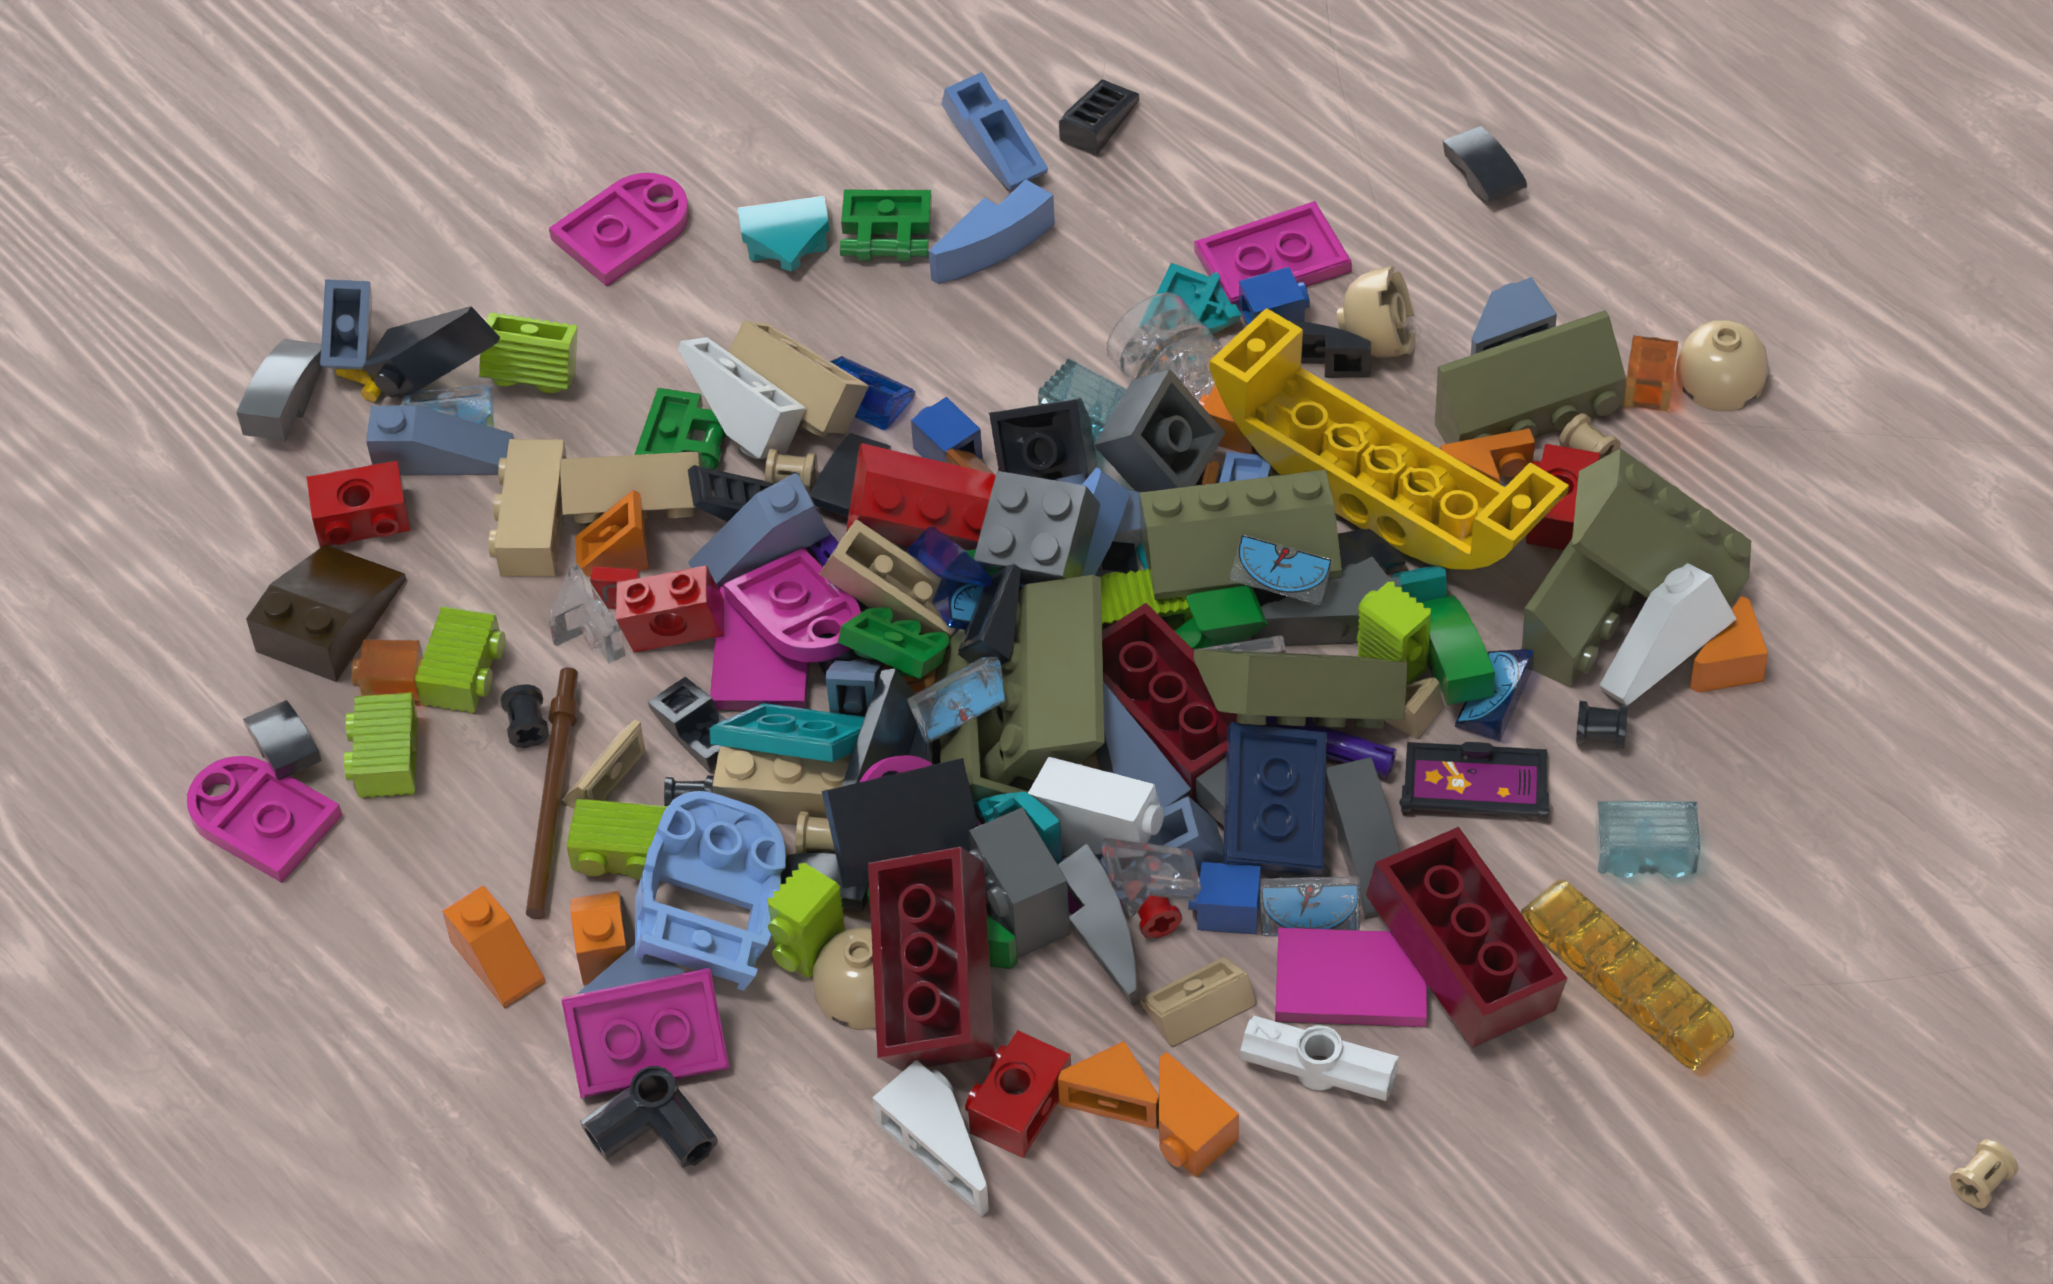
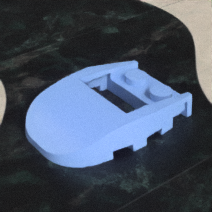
[635,791,786,991]

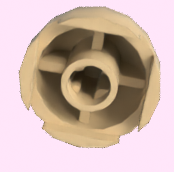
[1337,266,1415,358]
[1676,320,1768,411]
[813,927,876,1030]

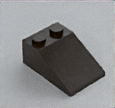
[246,545,406,682]

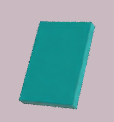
[710,703,865,762]

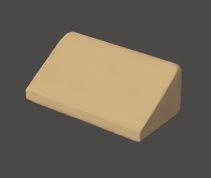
[562,719,646,809]
[1140,957,1256,1046]

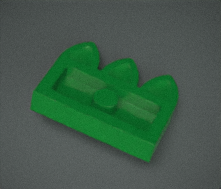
[838,607,949,679]

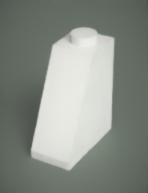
[1028,757,1164,856]

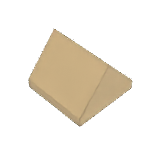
[1384,677,1444,739]

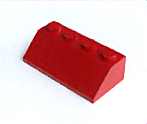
[846,443,996,559]

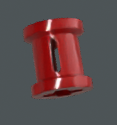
[1123,872,1182,938]

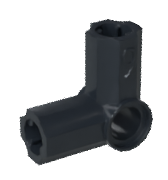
[580,1066,718,1168]

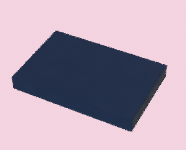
[1223,722,1327,876]

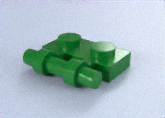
[840,189,932,261]
[634,387,727,469]

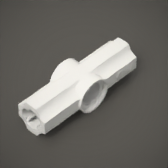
[1240,1015,1399,1101]

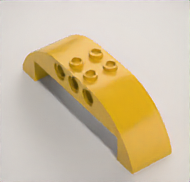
[1209,308,1569,570]

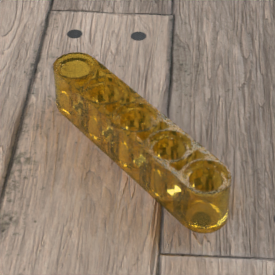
[1520,879,1734,1070]

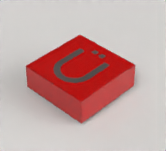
[590,566,640,609]

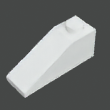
[678,337,806,460]
[1599,563,1737,705]
[872,1060,989,1217]

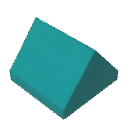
[1390,565,1447,602]

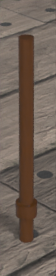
[526,667,579,919]

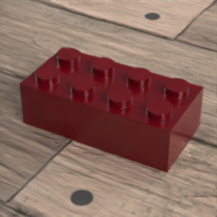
[1102,603,1267,803]
[1366,827,1568,1048]
[868,847,995,1071]

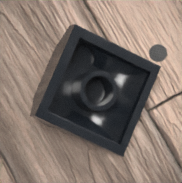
[989,398,1098,481]

